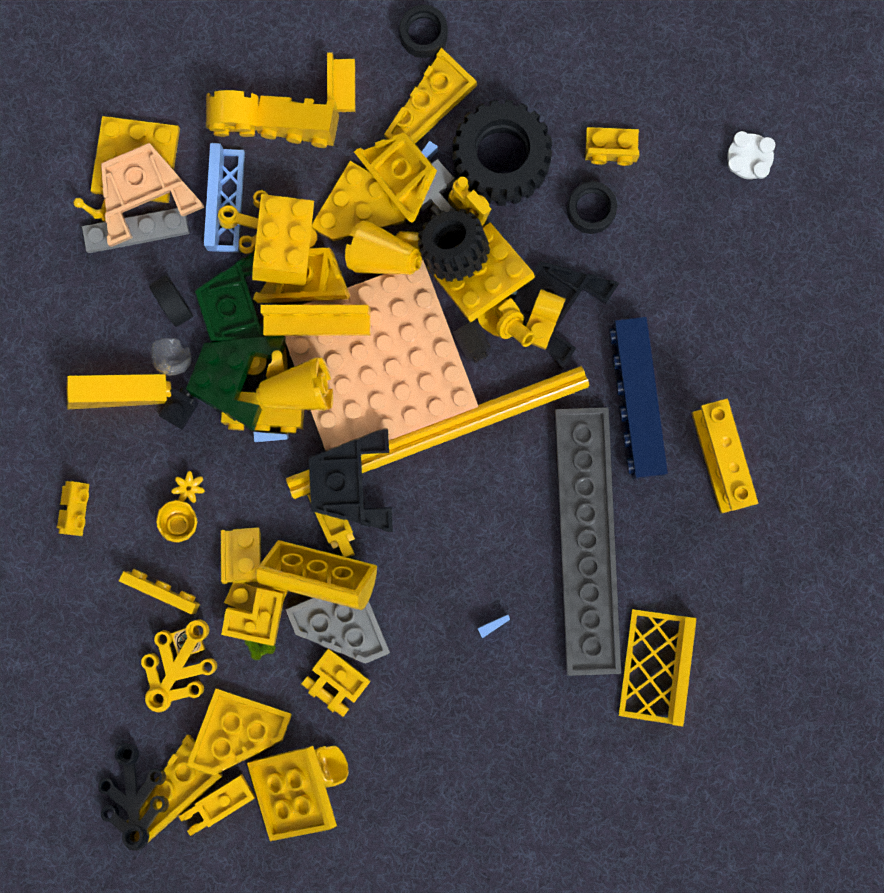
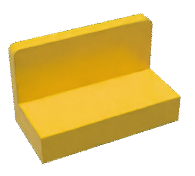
[327,52,355,112]

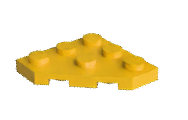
[312,161,407,241]
[187,689,292,776]

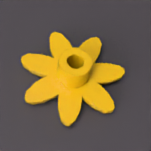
[171,471,205,503]

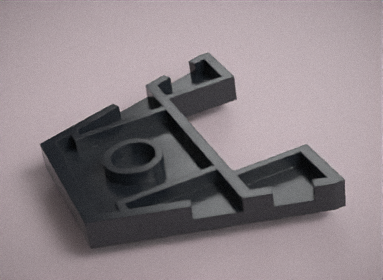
[514,261,619,369]
[309,428,393,532]

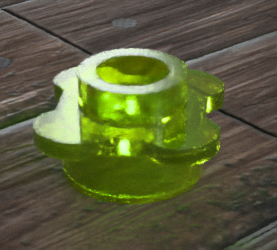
[245,640,276,660]

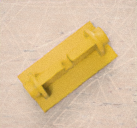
[56,481,89,536]

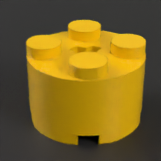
[206,90,259,137]

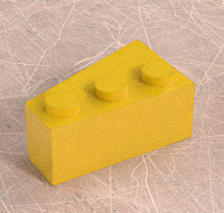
[257,96,339,148]

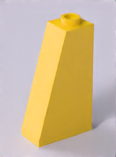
[66,374,171,409]

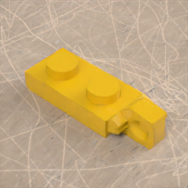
[307,494,355,558]

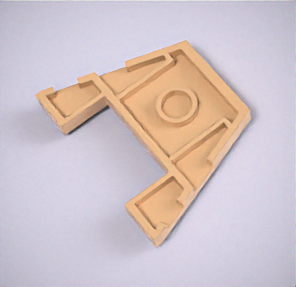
[101,143,204,247]

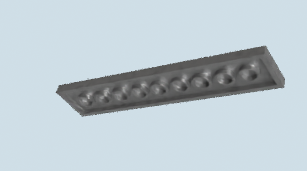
[555,407,621,676]

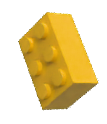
[252,194,314,286]

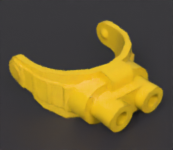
[266,347,288,379]

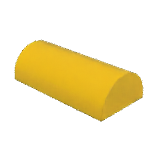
[256,540,377,610]

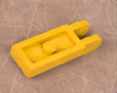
[179,774,256,836]

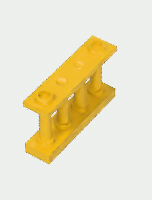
[691,398,758,514]

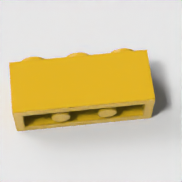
[221,392,304,433]

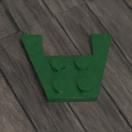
[195,250,267,342]
[186,336,286,431]

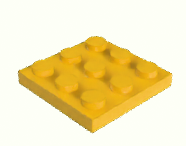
[91,116,180,203]
[427,222,535,323]
[247,746,337,841]

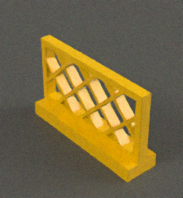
[619,609,697,727]

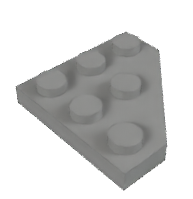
[286,598,390,663]

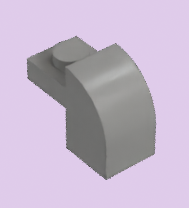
[421,159,454,216]

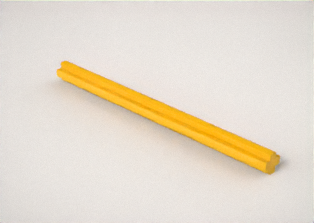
[286,366,589,499]

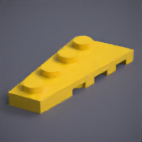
[384,48,477,143]
[127,734,223,842]

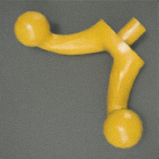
[73,198,106,221]

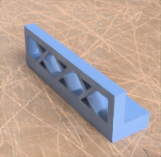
[204,143,245,252]

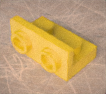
[585,127,639,166]

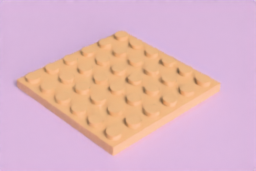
[285,260,478,450]

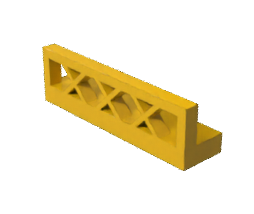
[261,305,371,336]

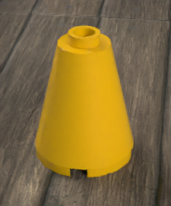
[345,221,422,275]
[256,357,333,411]

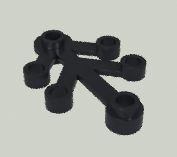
[98,743,169,851]

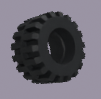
[418,208,490,282]

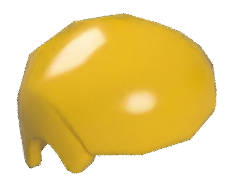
[156,500,198,543]
[315,746,348,788]

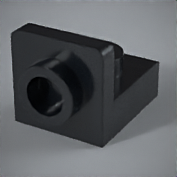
[159,387,199,430]

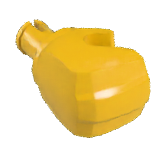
[477,298,535,347]

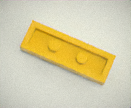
[119,569,200,614]

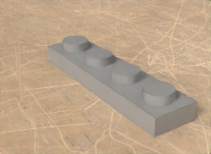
[82,208,190,253]

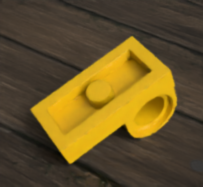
[526,289,566,350]

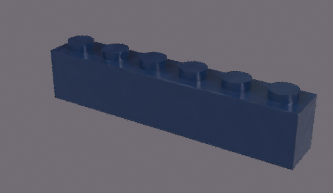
[609,317,668,479]

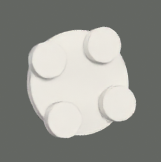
[727,131,775,179]

